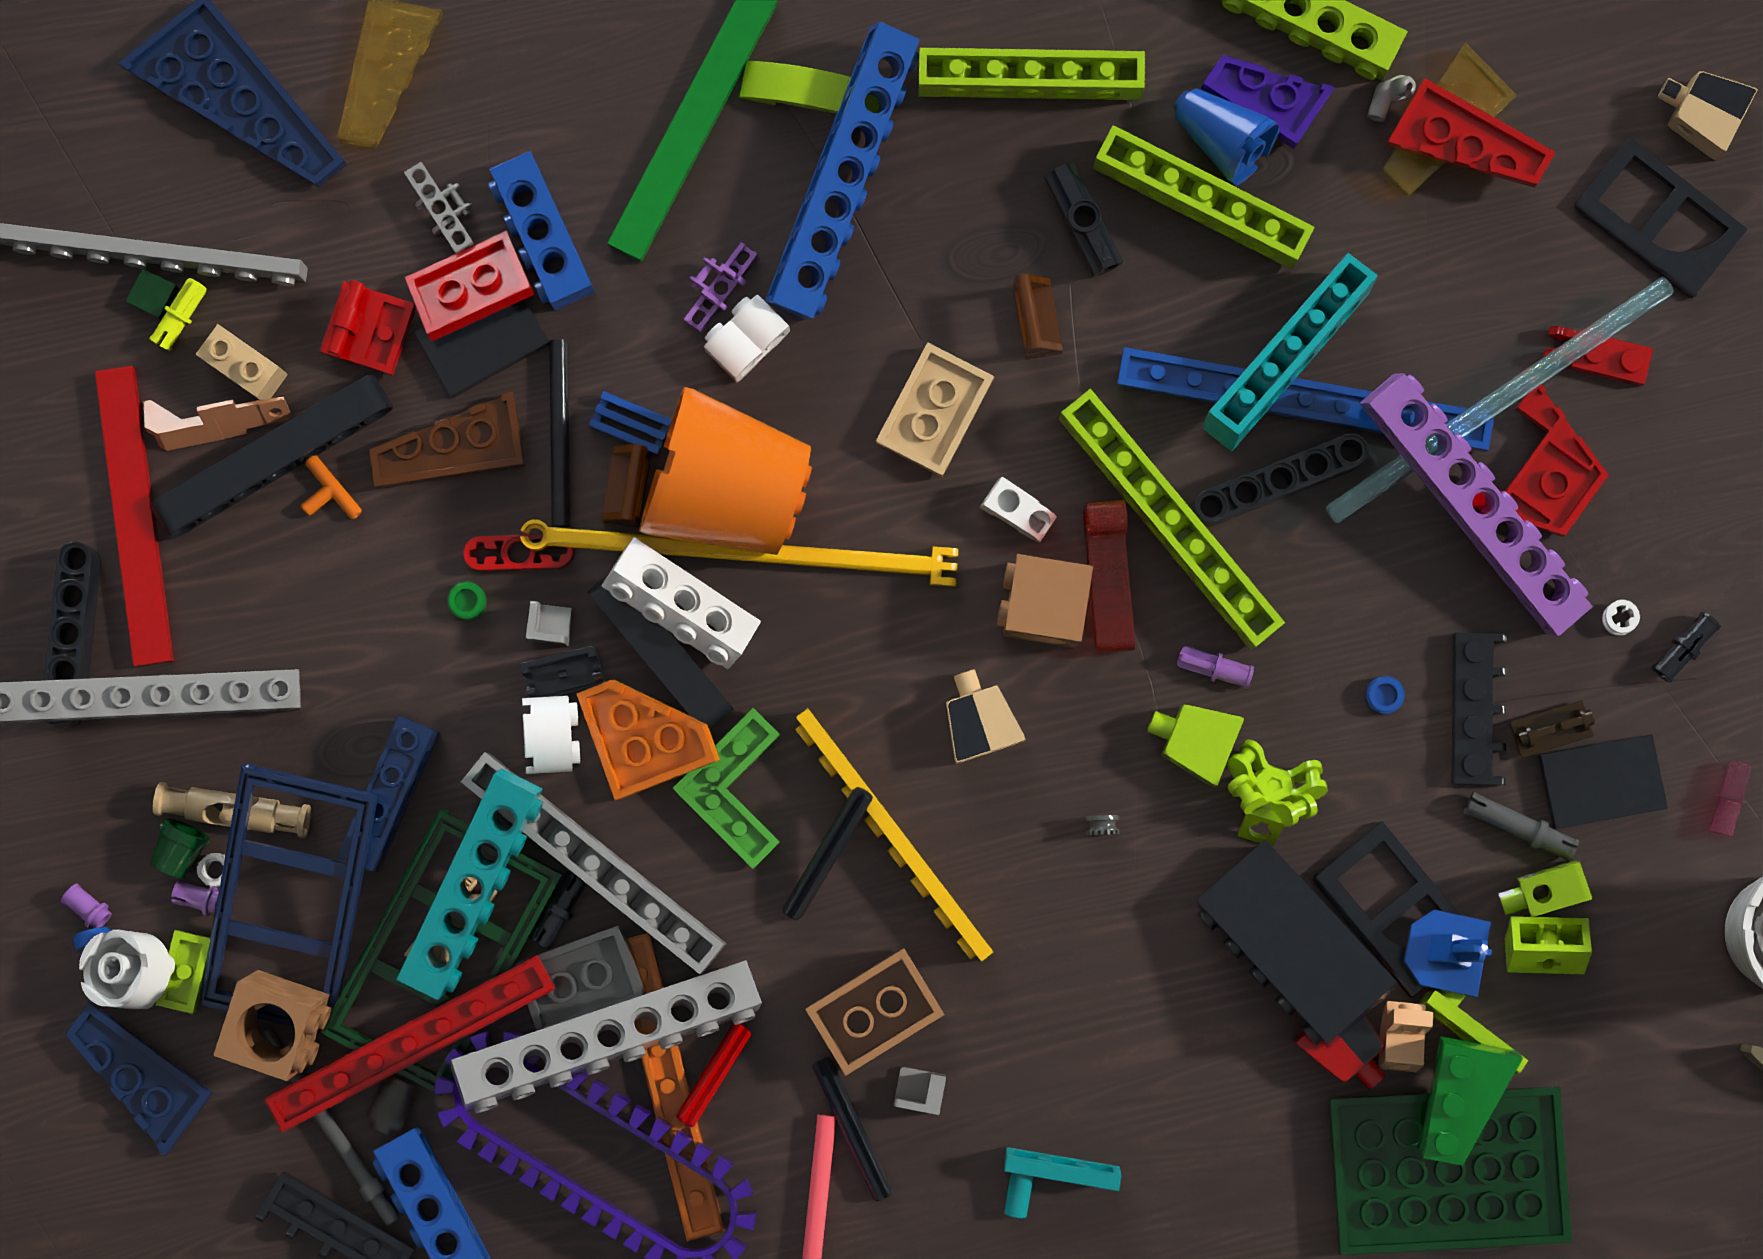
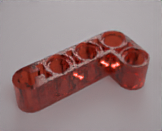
[1083,500,1135,654]

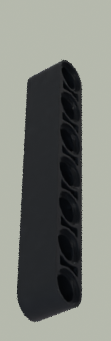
[150,374,393,539]

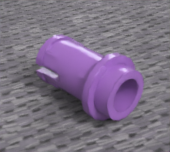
[171,880,219,916]
[61,883,112,929]

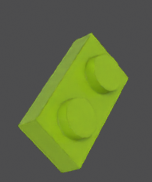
[156,930,210,1014]

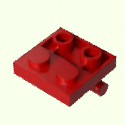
[320,280,416,376]

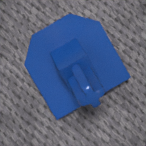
[1403,910,1492,998]

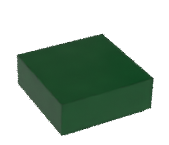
[126,269,179,320]

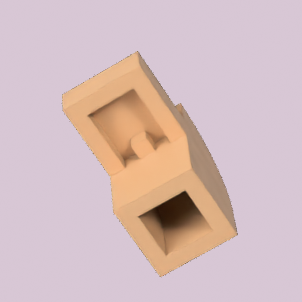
[1378,1001,1433,1072]

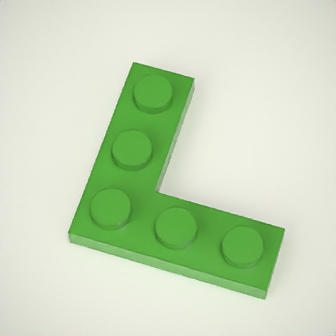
[673,708,780,869]

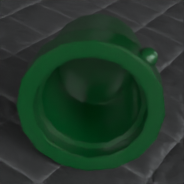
[150,818,210,878]

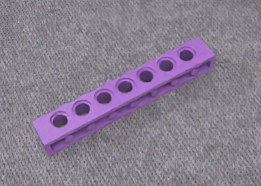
[1359,373,1593,636]

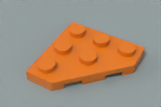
[577,680,720,800]

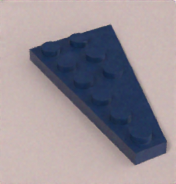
[118,0,347,188]

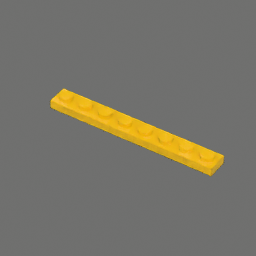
[795,708,993,962]

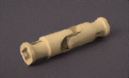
[153,782,312,838]

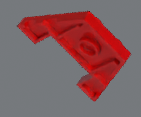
[1472,381,1609,537]

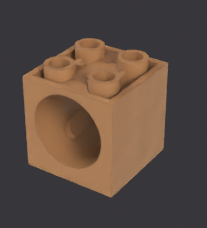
[997,554,1093,648]
[213,970,331,1081]

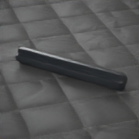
[783,787,873,921]
[813,1057,892,1201]

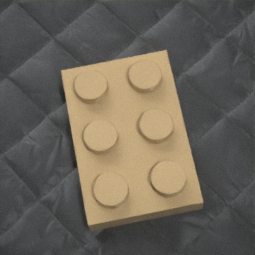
[876,342,994,477]

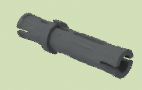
[1463,791,1579,862]

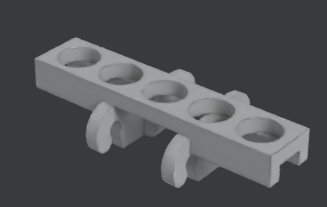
[404,162,474,254]

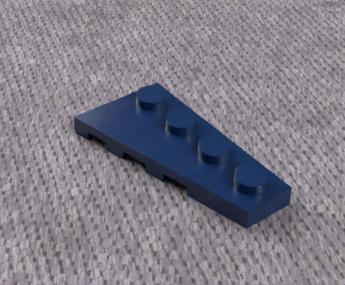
[65,1003,214,1156]

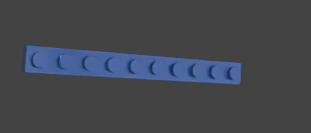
[1117,347,1495,452]

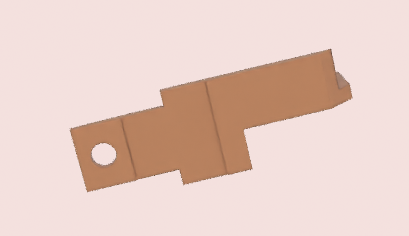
[143,397,293,451]

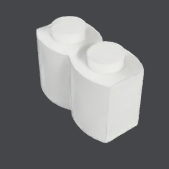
[704,294,790,383]

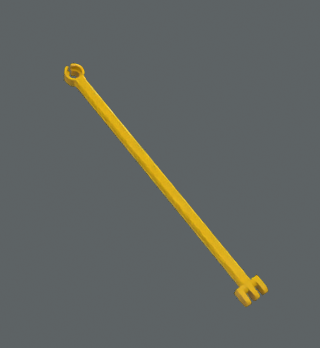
[520,519,959,587]

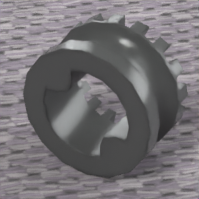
[1085,815,1120,836]

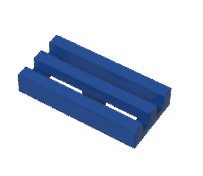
[589,391,672,456]

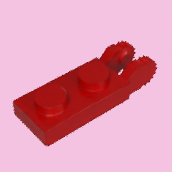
[1542,326,1653,386]

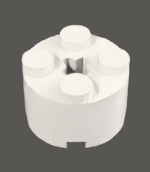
[522,696,580,774]
[79,930,175,1009]

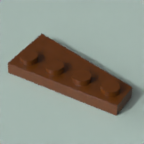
[369,390,525,489]

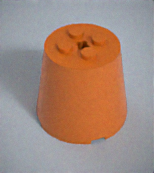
[639,387,812,555]

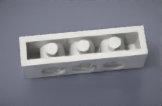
[602,537,761,669]

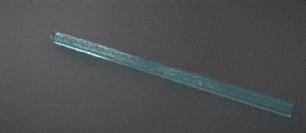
[1326,277,1674,523]

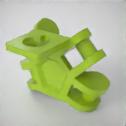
[1227,739,1328,847]

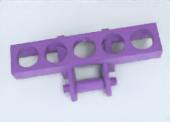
[684,242,758,333]

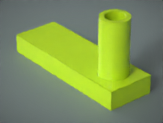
[1418,990,1528,1074]

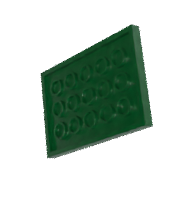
[1328,1086,1572,1255]

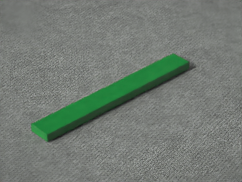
[607,0,778,263]

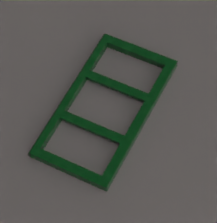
[320,809,562,1096]

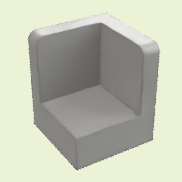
[526,601,573,647]
[894,1067,946,1115]

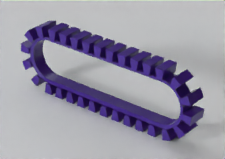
[434,1030,757,1259]

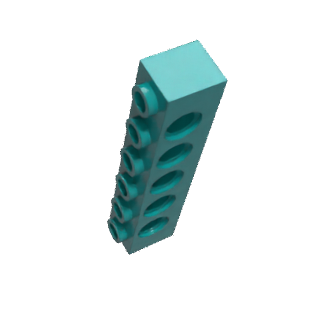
[1202,253,1378,452]
[397,768,544,1000]

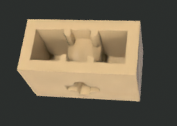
[196,324,288,400]

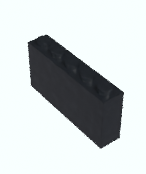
[1197,840,1397,1049]

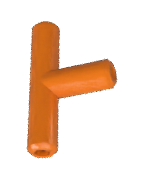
[301,455,362,519]

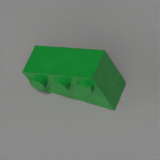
[1419,1036,1523,1166]

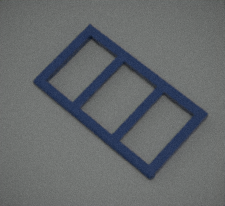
[199,764,378,1033]

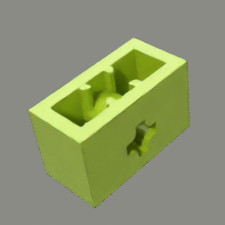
[1504,916,1592,974]

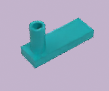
[1004,1147,1122,1218]

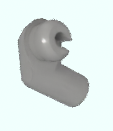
[1367,75,1416,122]

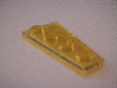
[337,0,444,149]
[1381,42,1517,198]

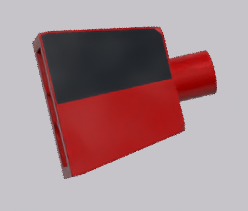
[1292,1016,1386,1089]

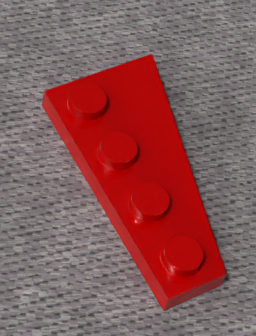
[1386,78,1556,188]

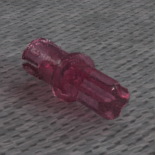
[1709,760,1752,837]

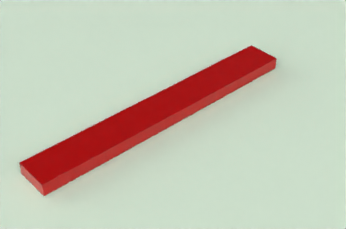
[95,366,174,667]
[264,954,556,1133]

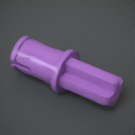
[1177,646,1254,689]

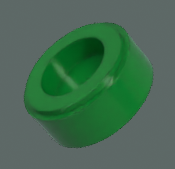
[447,581,487,620]

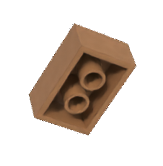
[805,948,945,1076]

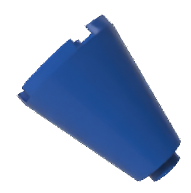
[1174,88,1280,185]

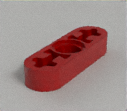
[463,534,575,572]

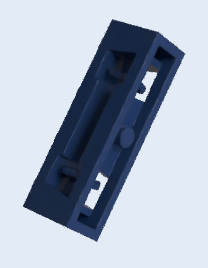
[336,715,440,872]

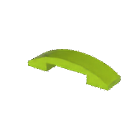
[739,61,879,114]

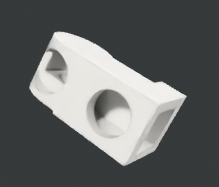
[979,477,1057,542]

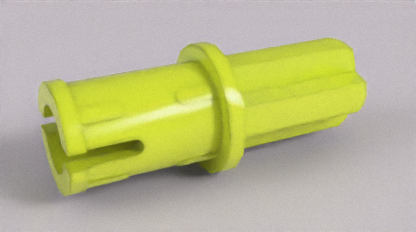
[149,278,207,351]

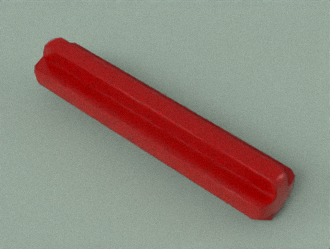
[676,1024,751,1127]

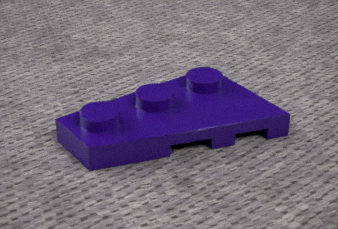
[1201,55,1335,149]

